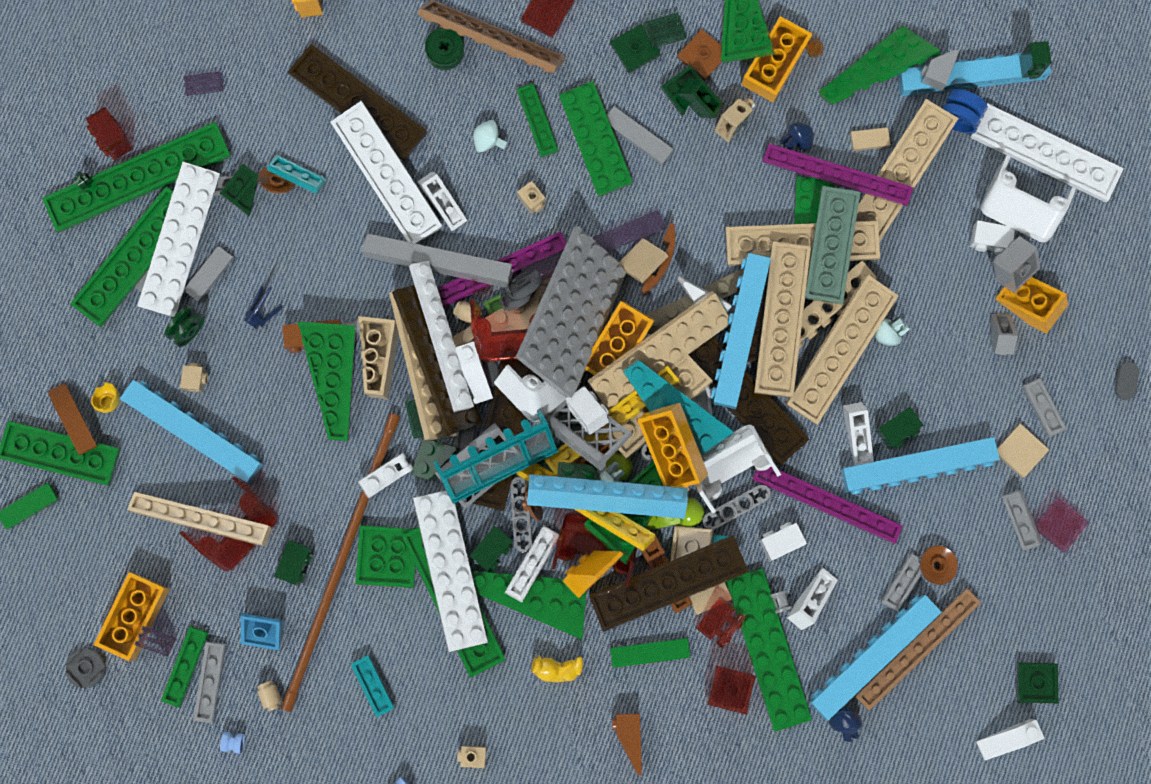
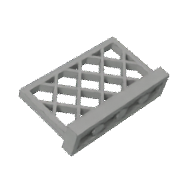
[545,400,632,471]
[435,423,519,509]

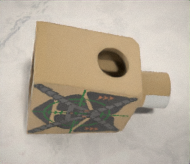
[715,98,755,143]

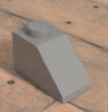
[921,50,959,91]
[991,314,1018,355]

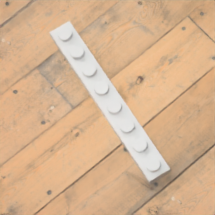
[409,261,474,412]

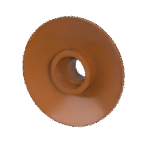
[258,167,296,193]
[522,484,543,522]
[920,546,958,585]

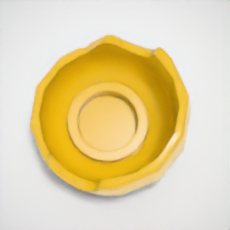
[91,382,121,413]

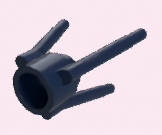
[244,286,283,329]

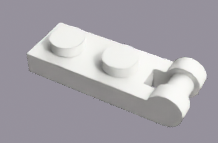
[358,452,413,498]

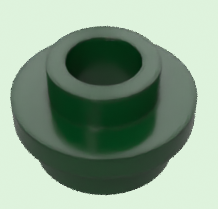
[74,171,92,190]

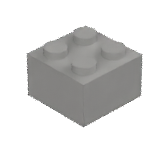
[993,236,1040,293]

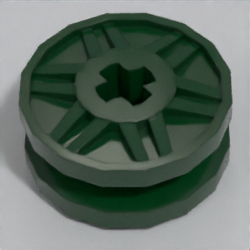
[425,28,464,70]
[164,305,205,348]

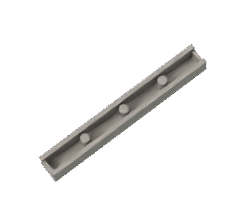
[361,233,514,288]

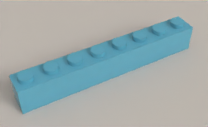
[897,53,1051,97]
[711,253,771,409]
[120,380,263,484]
[840,437,1000,495]
[527,474,688,519]
[809,595,942,720]

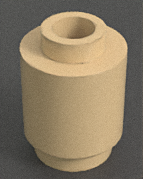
[453,301,483,325]
[257,680,283,712]

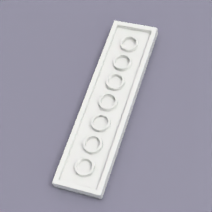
[331,101,443,244]
[970,103,1124,203]
[138,162,220,317]
[413,491,488,652]

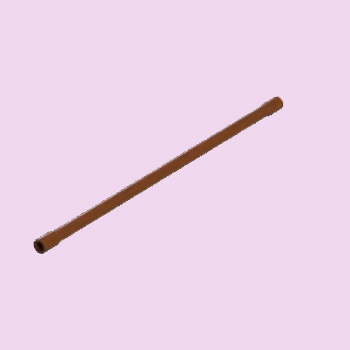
[280,413,400,712]

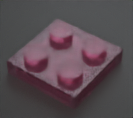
[1035,498,1089,553]

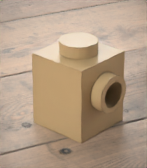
[517,181,546,214]
[180,363,208,393]
[457,745,487,768]

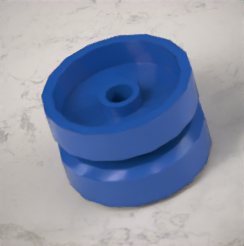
[942,89,988,134]

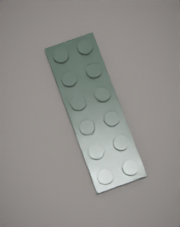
[805,186,860,305]

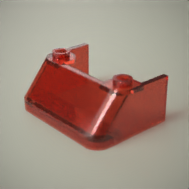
[470,293,544,362]
[179,476,278,571]
[551,513,637,587]

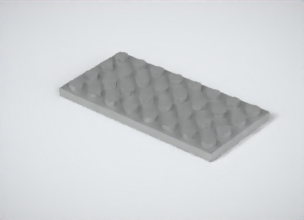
[516,226,626,398]

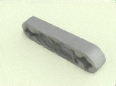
[510,477,532,553]
[702,485,771,530]

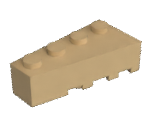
[358,316,399,400]

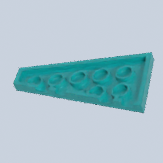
[622,360,734,455]

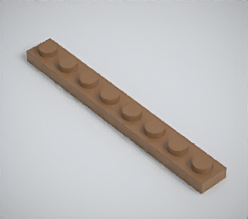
[855,588,981,711]

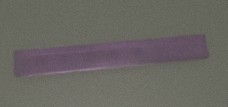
[521,210,666,281]

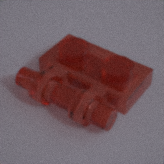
[696,597,746,648]

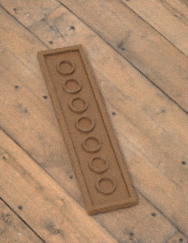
[418,0,566,73]

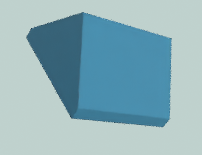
[241,613,285,651]

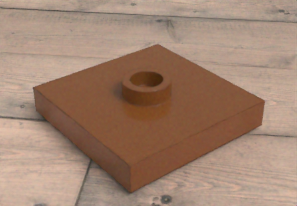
[677,29,722,81]

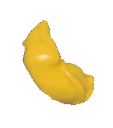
[531,655,583,683]

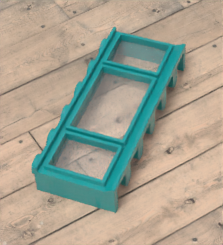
[433,410,558,504]

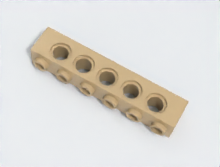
[799,261,877,349]

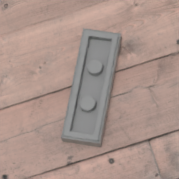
[184,246,234,302]
[1022,378,1067,438]
[1002,489,1043,551]
[881,553,922,613]

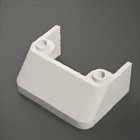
[981,155,1076,242]
[494,365,580,422]
[695,425,781,513]

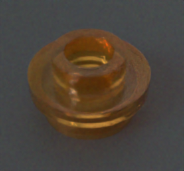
[807,39,823,58]

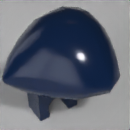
[780,122,814,150]
[829,709,862,742]

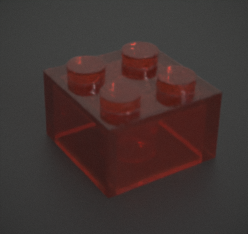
[85,107,134,161]
[706,665,756,715]

